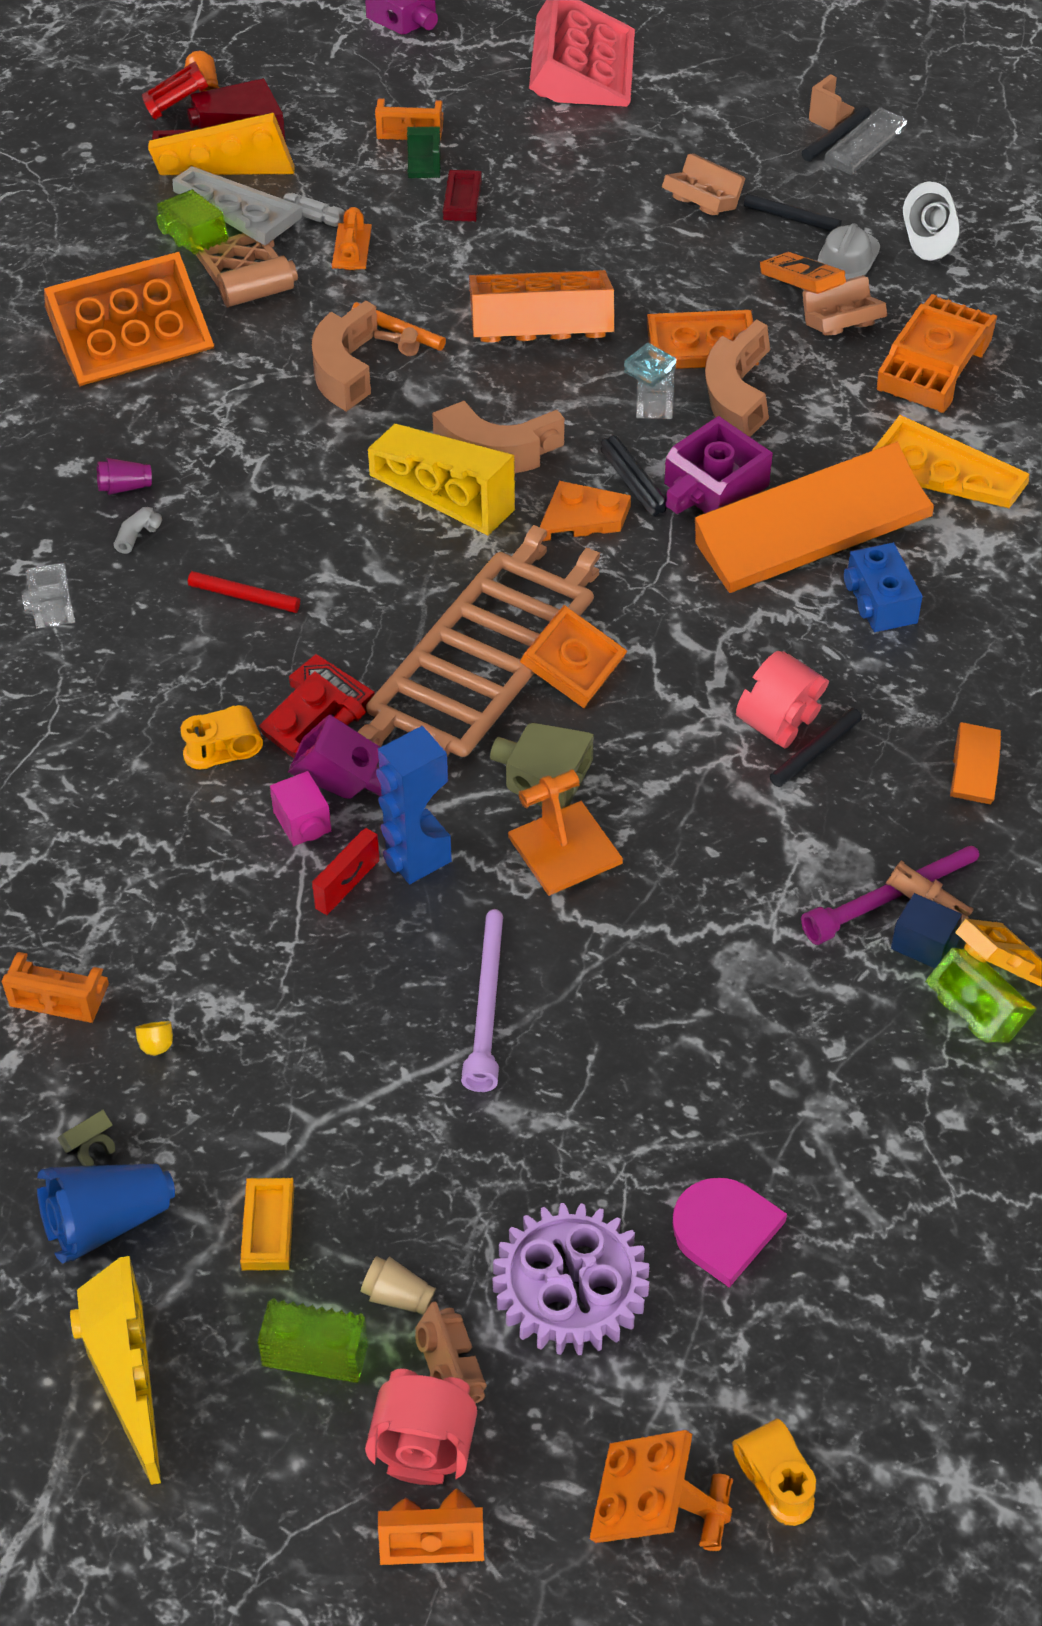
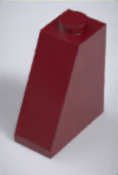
[187,78,286,141]

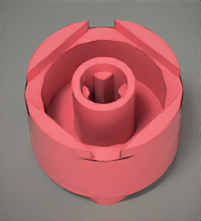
[736,651,829,749]
[365,1369,477,1485]

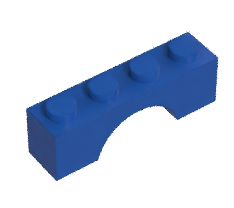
[376,725,452,885]

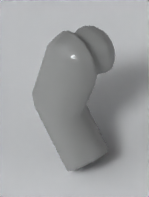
[114,507,162,554]

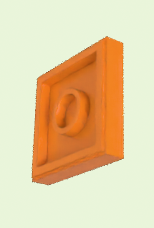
[520,605,627,708]

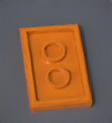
[647,310,759,370]

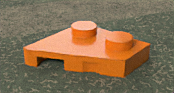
[540,481,631,541]

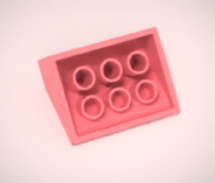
[529,0,635,107]

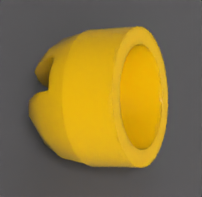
[135,1021,173,1056]

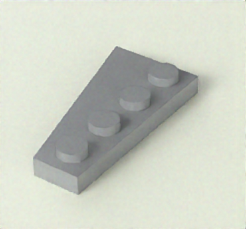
[173,166,302,246]

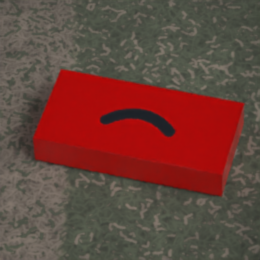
[312,828,380,915]

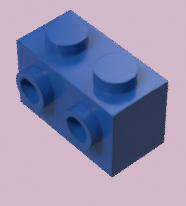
[844,542,923,632]

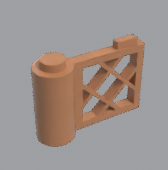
[195,233,298,308]

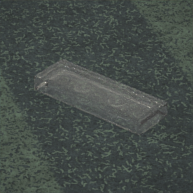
[825,107,907,175]

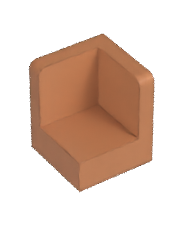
[809,74,855,131]

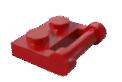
[142,61,209,120]
[259,671,366,759]

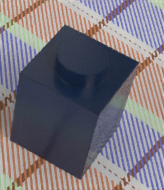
[891,893,963,970]

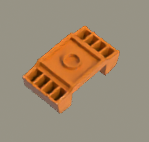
[877,294,997,413]

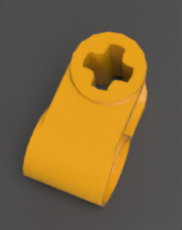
[180,705,263,770]
[732,1418,816,1526]

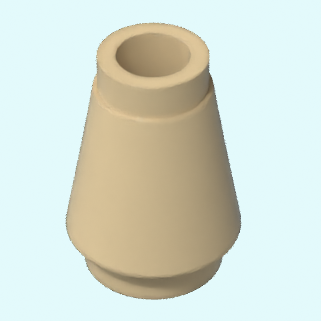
[360,1256,436,1315]

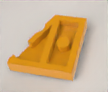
[955,919,1042,987]

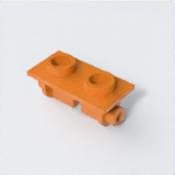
[332,207,372,270]

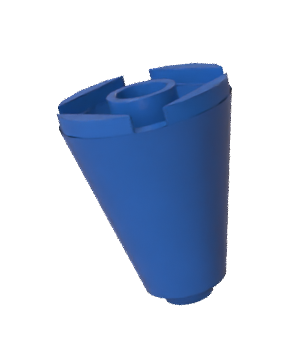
[37,1164,175,1264]

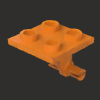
[508,769,623,896]
[589,1430,733,1551]

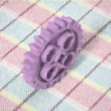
[492,1203,649,1355]

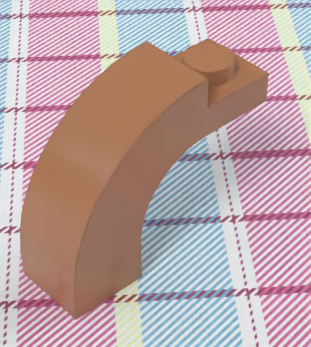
[312,300,378,412]
[705,319,770,437]
[432,401,565,473]

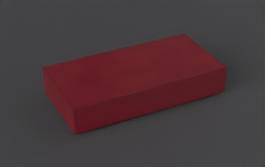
[443,170,482,222]

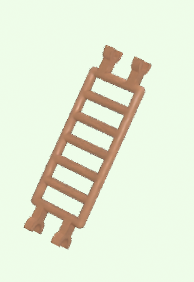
[358,525,600,757]

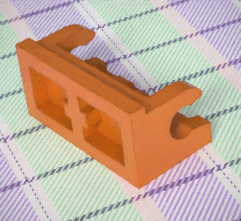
[375,98,444,141]
[2,952,109,1023]

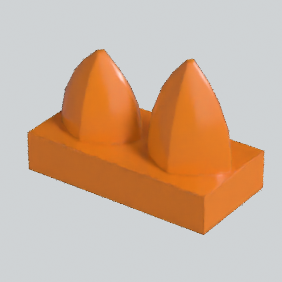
[378,1488,484,1565]

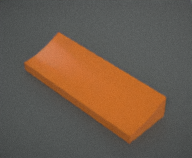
[695,441,934,593]

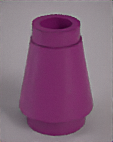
[97,458,152,495]

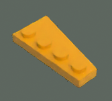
[148,113,295,175]
[872,415,1029,509]

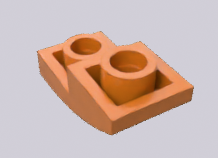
[950,722,1001,805]

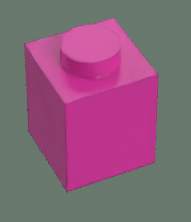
[270,771,332,847]

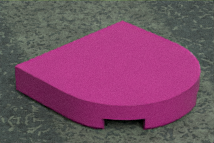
[672,1178,787,1288]

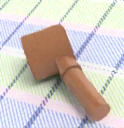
[374,327,420,356]

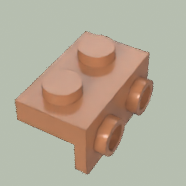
[662,154,745,215]
[803,275,887,335]

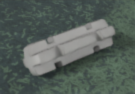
[283,193,345,227]

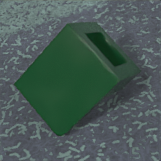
[407,127,441,178]

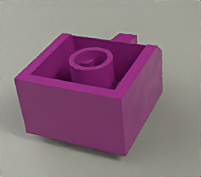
[664,416,773,514]

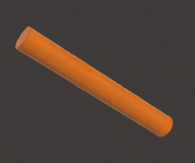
[351,302,446,351]

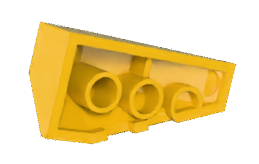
[70,1256,161,1485]

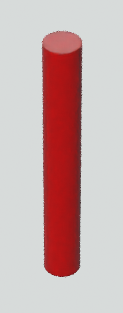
[188,571,300,613]

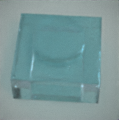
[624,343,676,388]

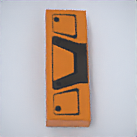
[760,252,846,294]

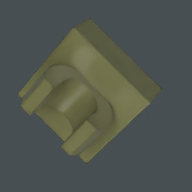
[57,1110,115,1166]

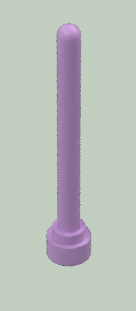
[461,909,503,1092]

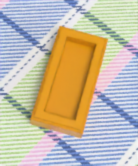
[240,1178,295,1271]

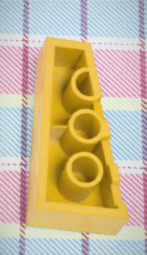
[368,424,515,536]

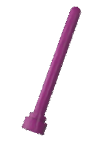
[801,846,979,945]

